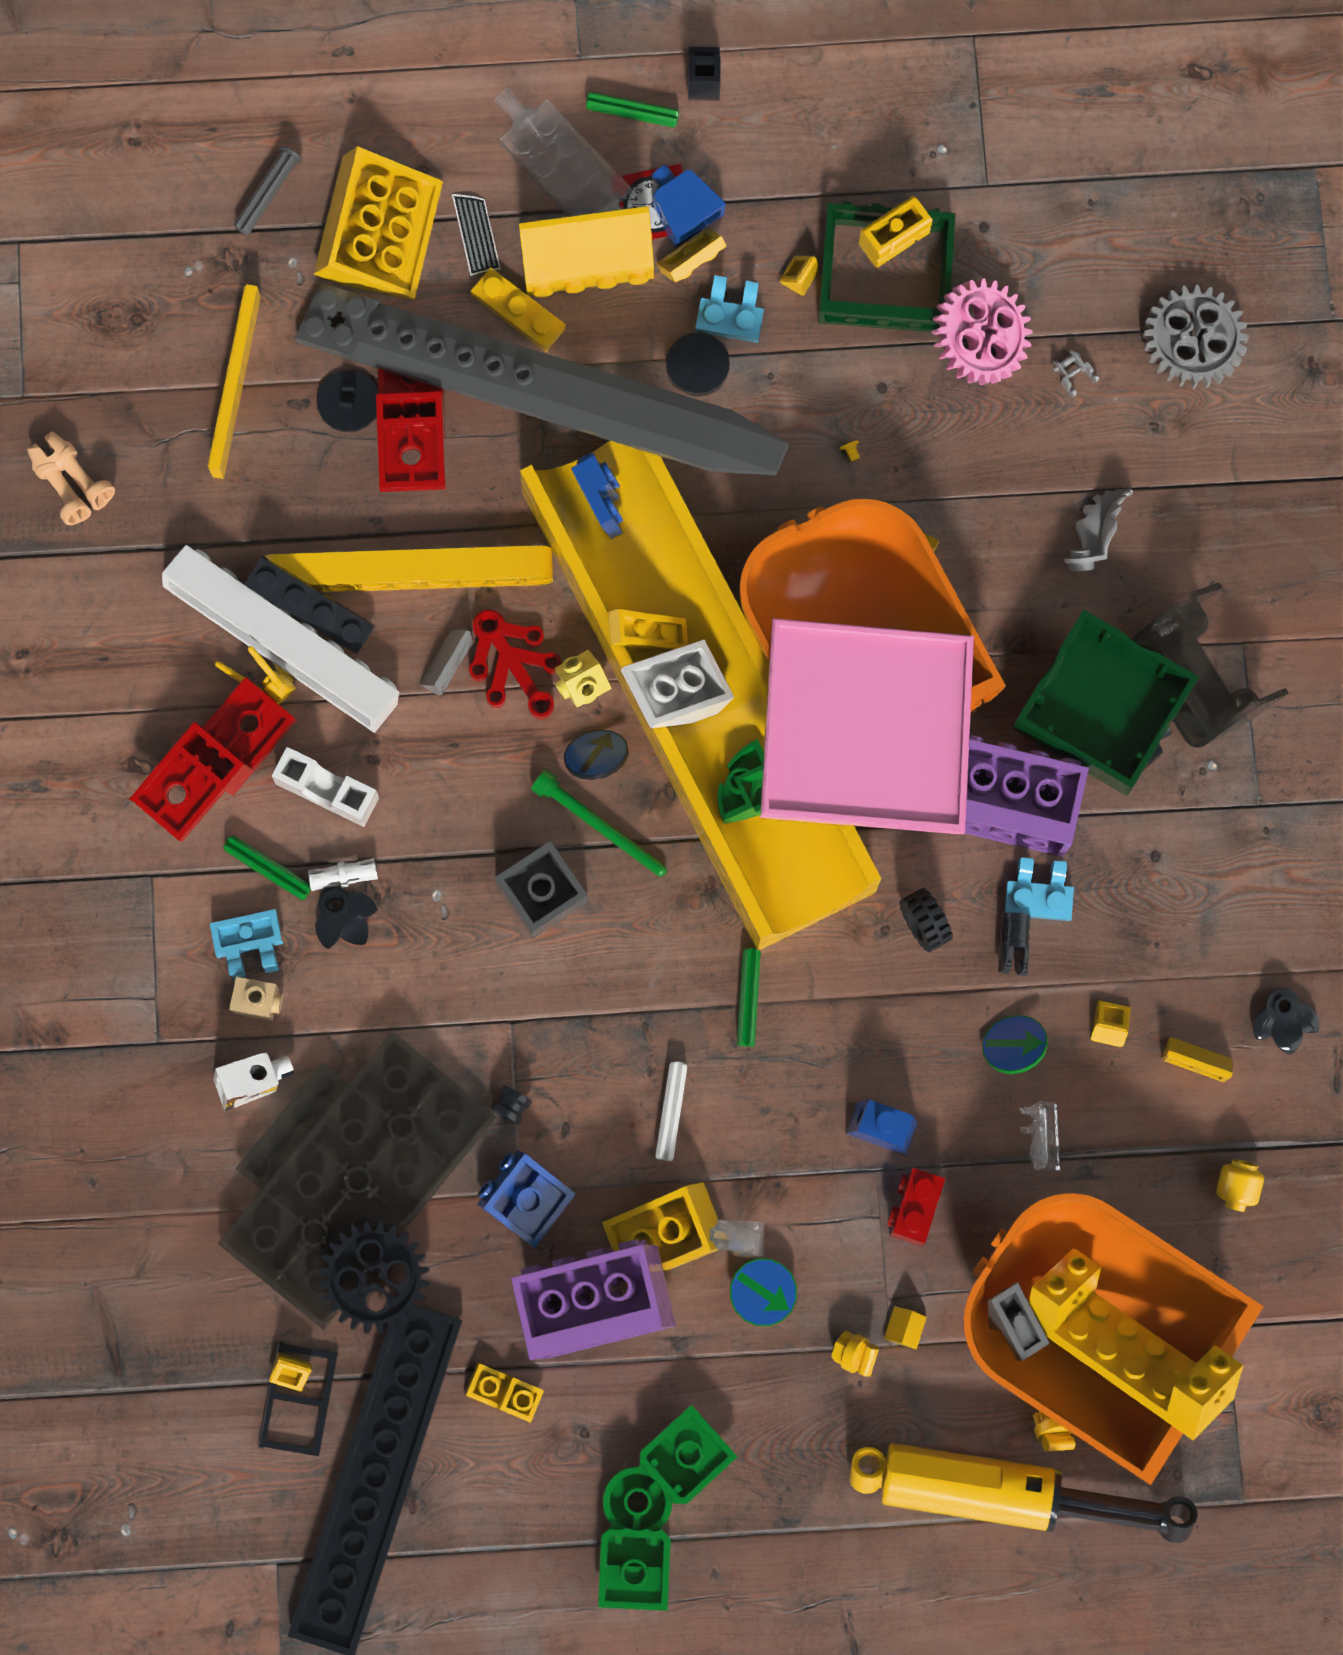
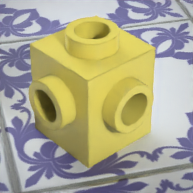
[554,650,611,708]

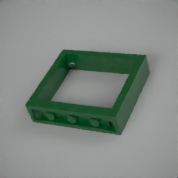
[818,201,956,332]

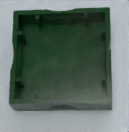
[1012,609,1199,796]

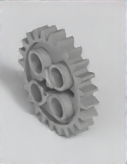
[1142,285,1249,389]

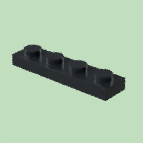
[244,555,375,654]

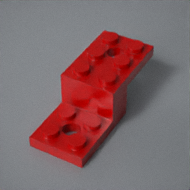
[376,369,446,492]
[129,677,297,842]

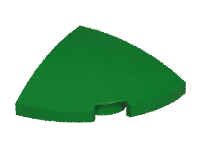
[718,739,764,824]

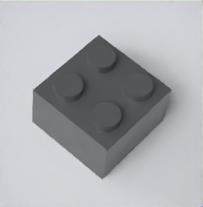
[495,841,588,939]

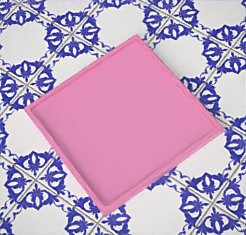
[760,618,974,835]

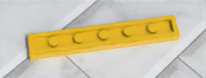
[208,284,261,479]

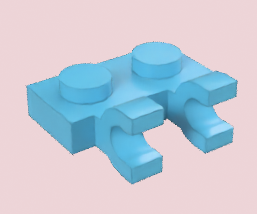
[695,275,764,343]
[1004,858,1074,921]
[210,909,283,981]

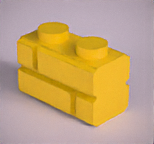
[859,195,932,268]

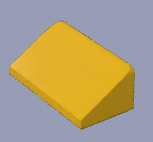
[1162,1037,1233,1082]

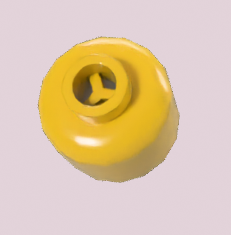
[1216,1159,1264,1211]

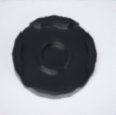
[666,332,730,397]

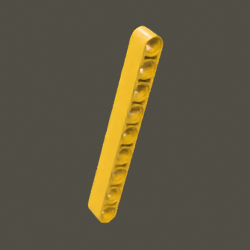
[264,546,553,592]

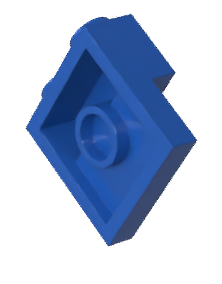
[571,453,623,539]
[477,1150,576,1248]

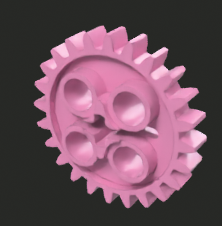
[932,278,1032,385]

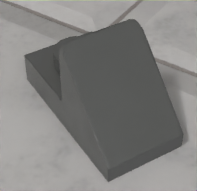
[988,1282,1049,1361]

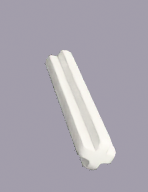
[655,1061,687,1162]

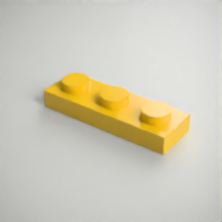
[471,268,566,352]
[608,609,688,652]

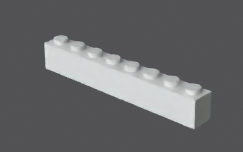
[162,545,399,733]

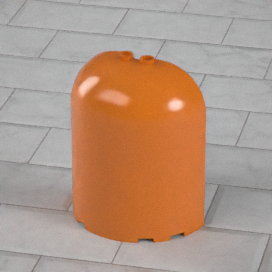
[740,499,1006,715]
[963,1193,1264,1485]

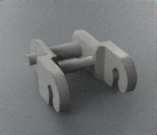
[1053,349,1099,398]

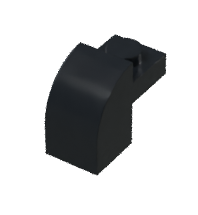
[688,47,721,101]

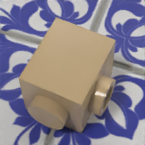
[229,977,283,1021]

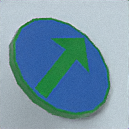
[982,1015,1048,1074]
[730,1258,797,1327]

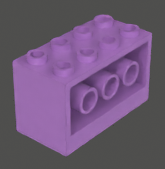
[964,735,1089,857]
[511,1240,676,1360]

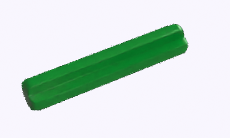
[586,91,679,128]
[223,835,311,900]
[737,948,761,1047]

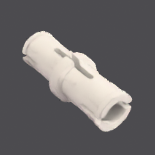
[308,858,378,891]

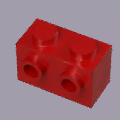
[887,1168,946,1246]

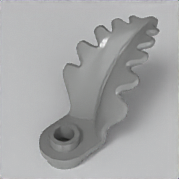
[1064,488,1133,572]

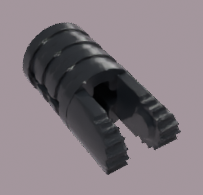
[998,913,1031,976]

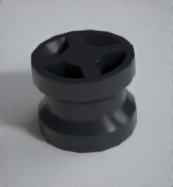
[490,1085,532,1125]

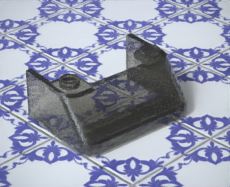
[1131,582,1289,748]

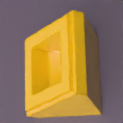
[779,256,819,296]
[884,1306,927,1350]
[269,1352,312,1391]

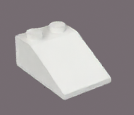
[621,640,734,728]

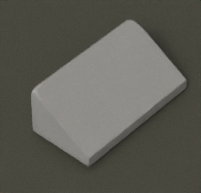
[420,629,473,696]

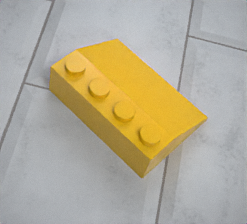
[314,146,443,300]
[519,206,654,298]

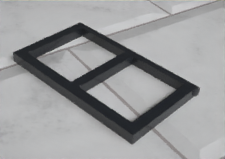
[258,1342,338,1456]

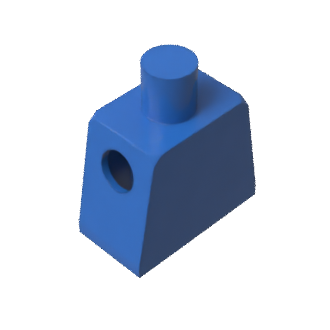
[652,165,726,248]
[846,1099,918,1156]

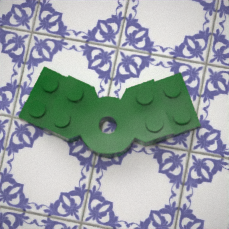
[598,1405,738,1611]

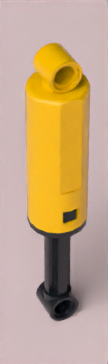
[849,1443,1198,1543]

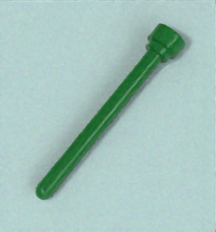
[531,769,667,877]

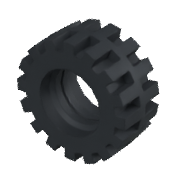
[899,888,953,952]

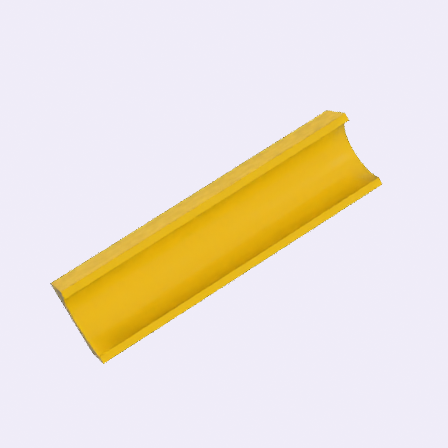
[520,441,881,950]

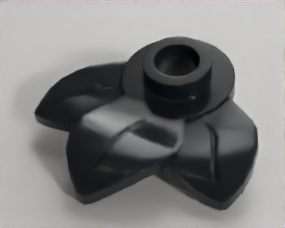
[315,887,378,949]
[1253,988,1320,1055]

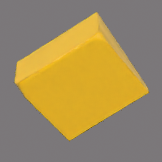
[1091,1000,1131,1047]

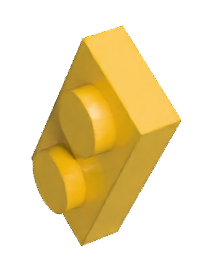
[656,227,726,283]

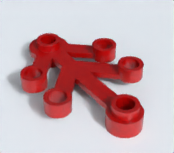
[469,609,562,720]

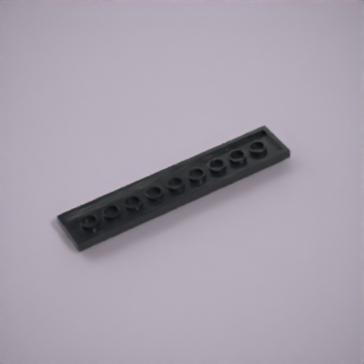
[288,1306,463,1655]

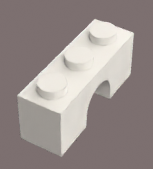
[272,747,379,827]

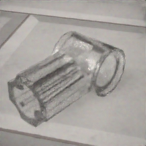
[710,1220,765,1258]

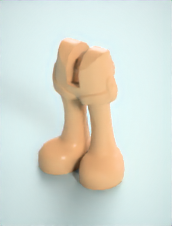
[27,431,115,525]

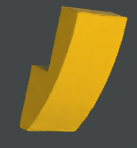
[464,1363,544,1423]

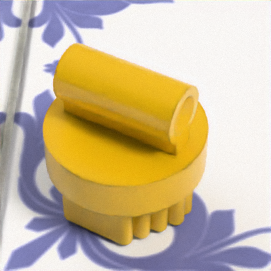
[831,1330,879,1377]
[1033,1411,1075,1452]

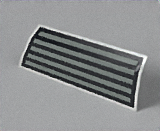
[452,194,501,276]

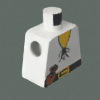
[213,1052,294,1111]

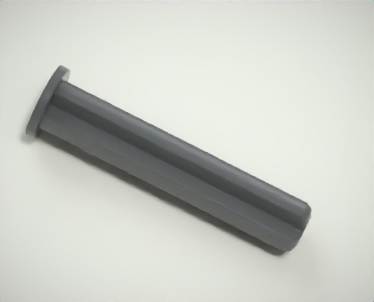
[234,146,302,235]

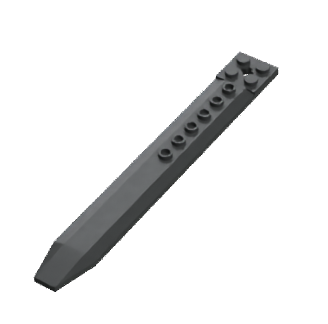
[295,283,789,476]

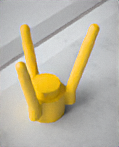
[215,646,296,704]

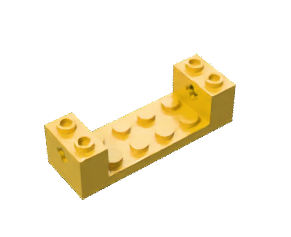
[1029,1248,1244,1440]

